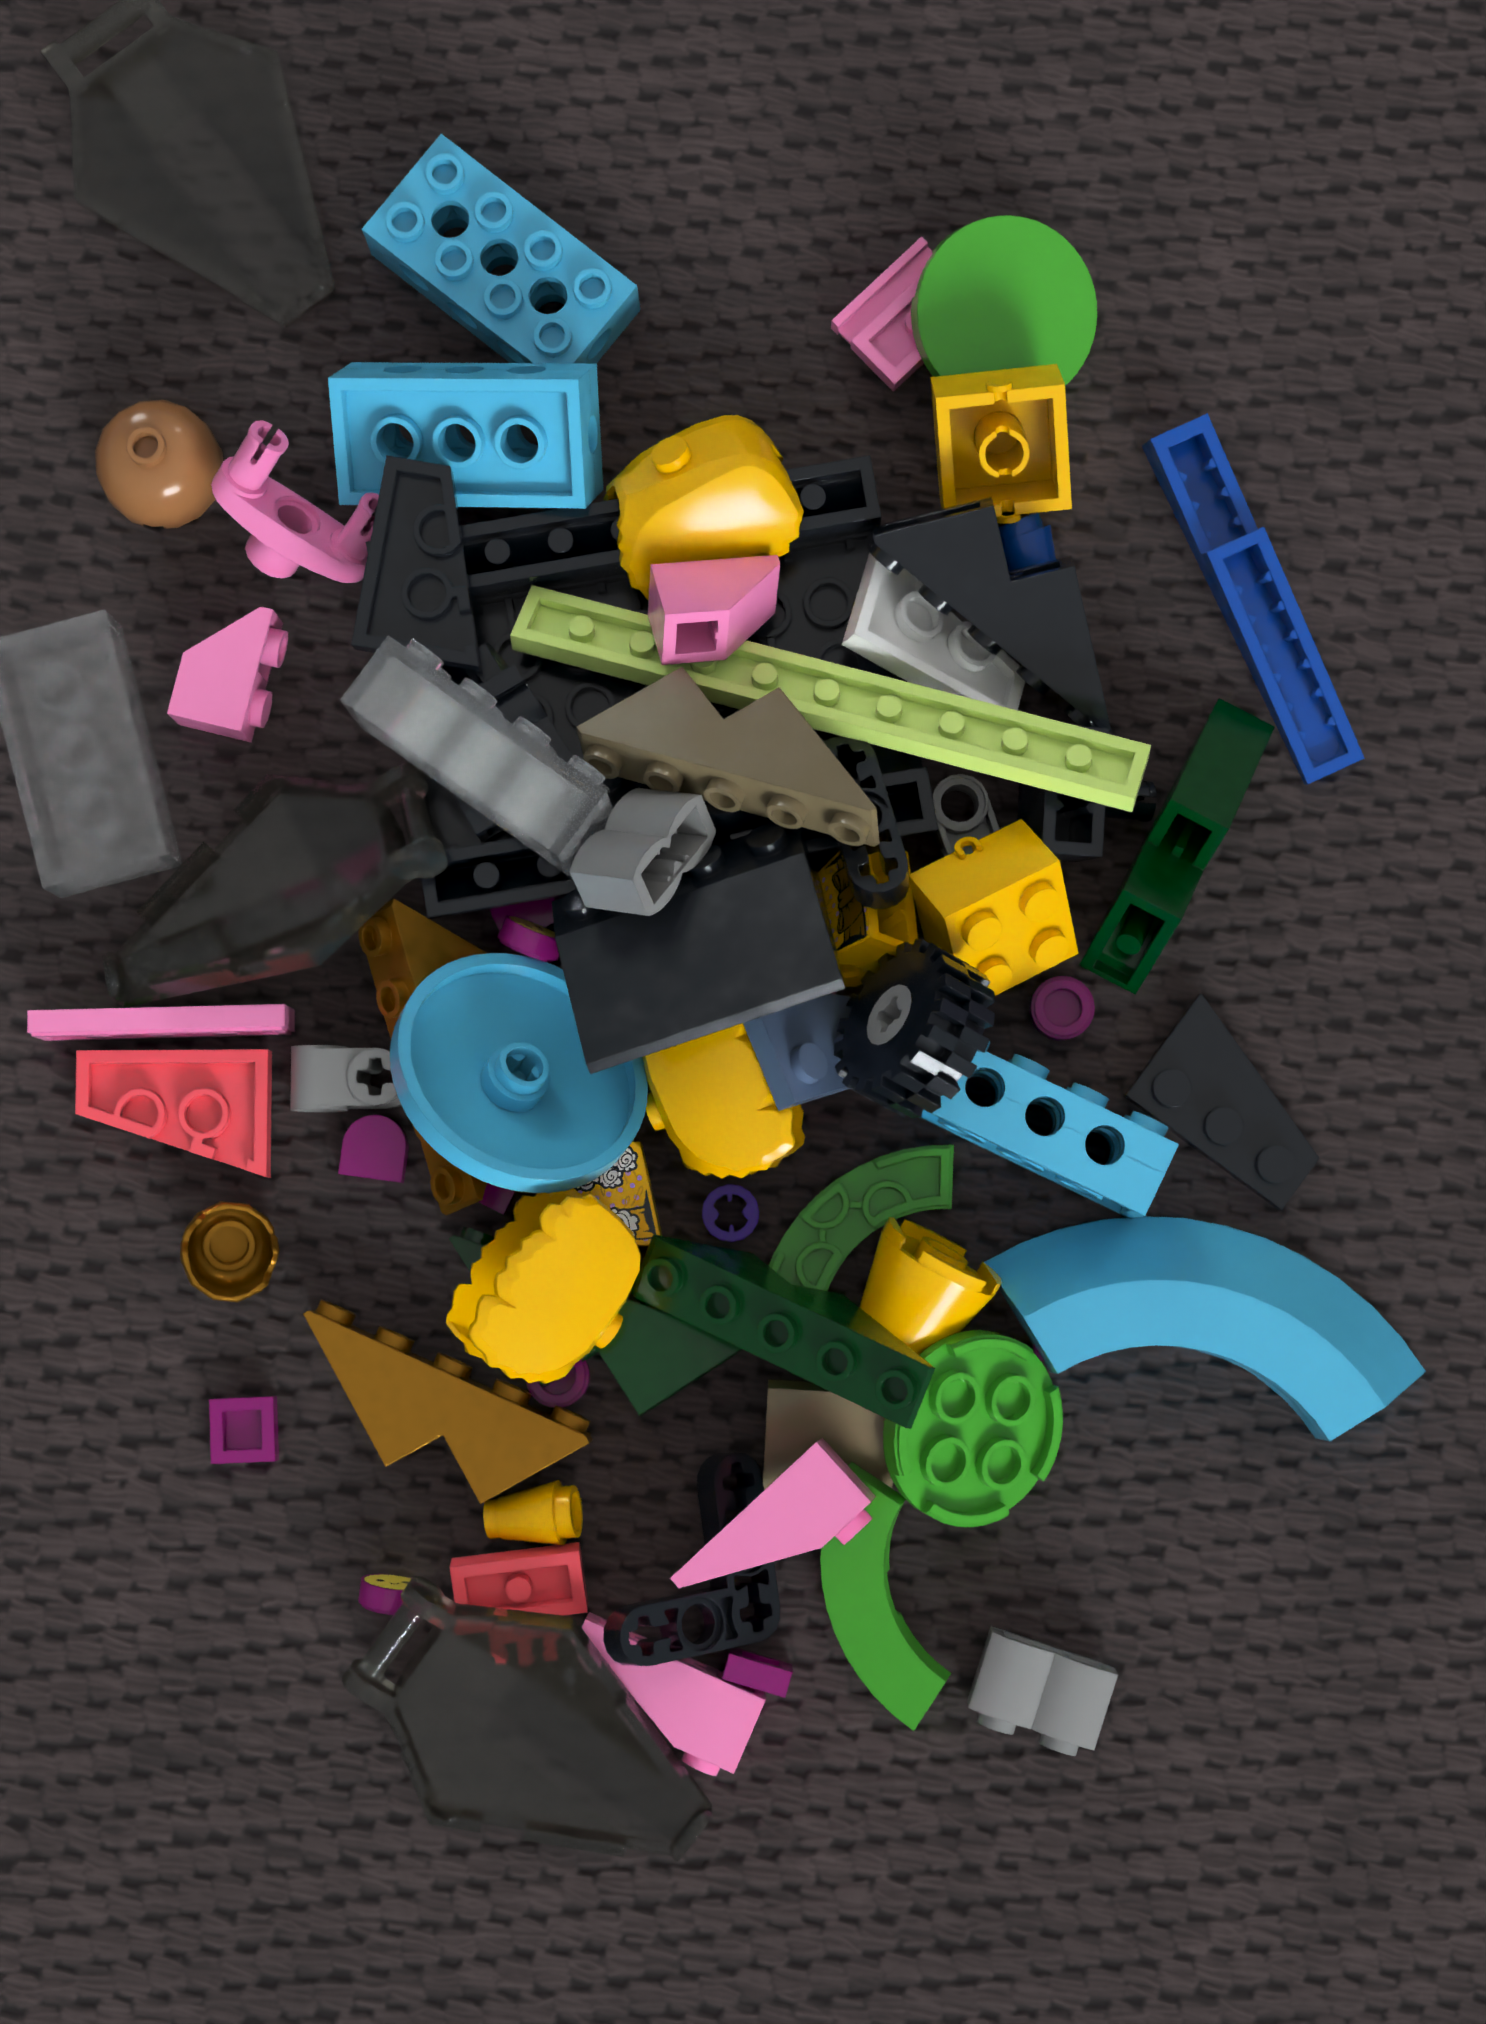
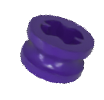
[702,1184,759,1242]

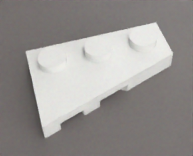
[842,545,1025,710]

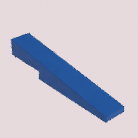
[1142,413,1365,785]

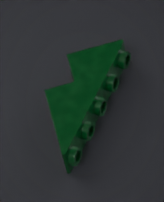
[1079,698,1275,995]
[449,1226,743,1417]
[631,1234,935,1429]

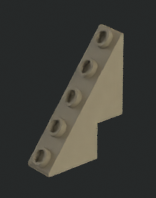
[576,667,880,847]

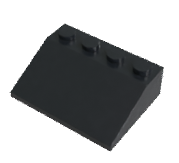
[552,823,846,1074]

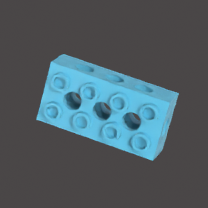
[362,134,640,364]
[328,362,604,509]
[919,1041,1179,1219]

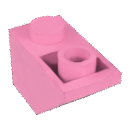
[648,555,780,665]
[167,607,288,743]

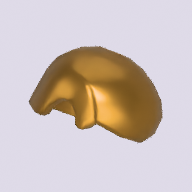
[180,1201,279,1302]

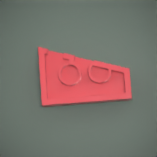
[75,1049,272,1178]

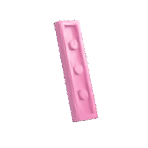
[27,1004,295,1041]

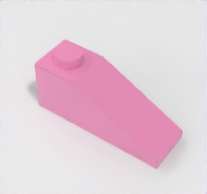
[670,1438,876,1588]
[580,1612,766,1776]

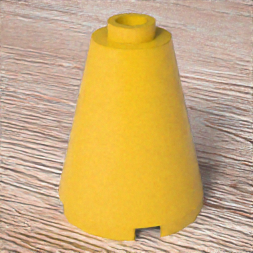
[859,1217,1002,1355]

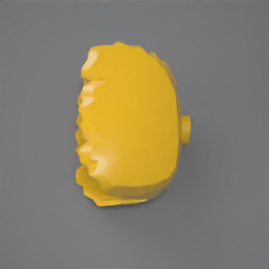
[603,415,804,600]
[643,1023,805,1179]
[446,1189,641,1384]

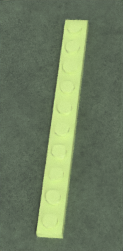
[510,585,1151,812]

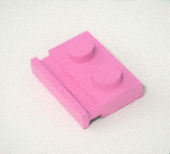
[831,236,933,392]

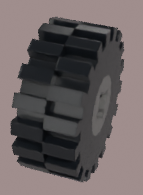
[834,939,996,1118]

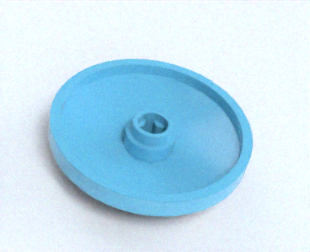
[390,953,648,1193]

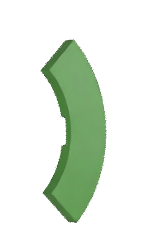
[769,1145,954,1291]
[820,1462,951,1731]

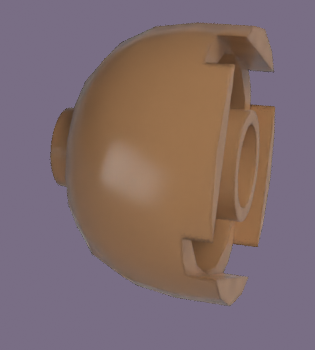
[95,400,223,529]

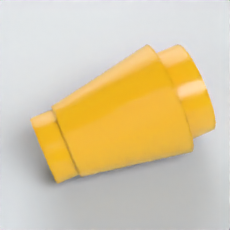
[483,1480,583,1545]

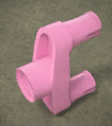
[211,420,379,583]

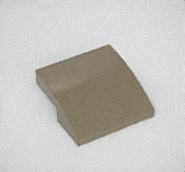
[763,1380,893,1490]

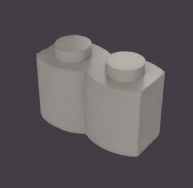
[569,788,716,916]
[967,1626,1118,1756]

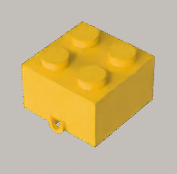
[930,364,1072,524]
[909,819,1079,996]

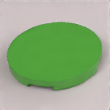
[911,215,1097,386]
[883,1330,1063,1527]

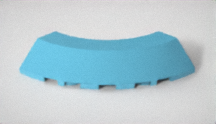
[984,1216,1426,1441]

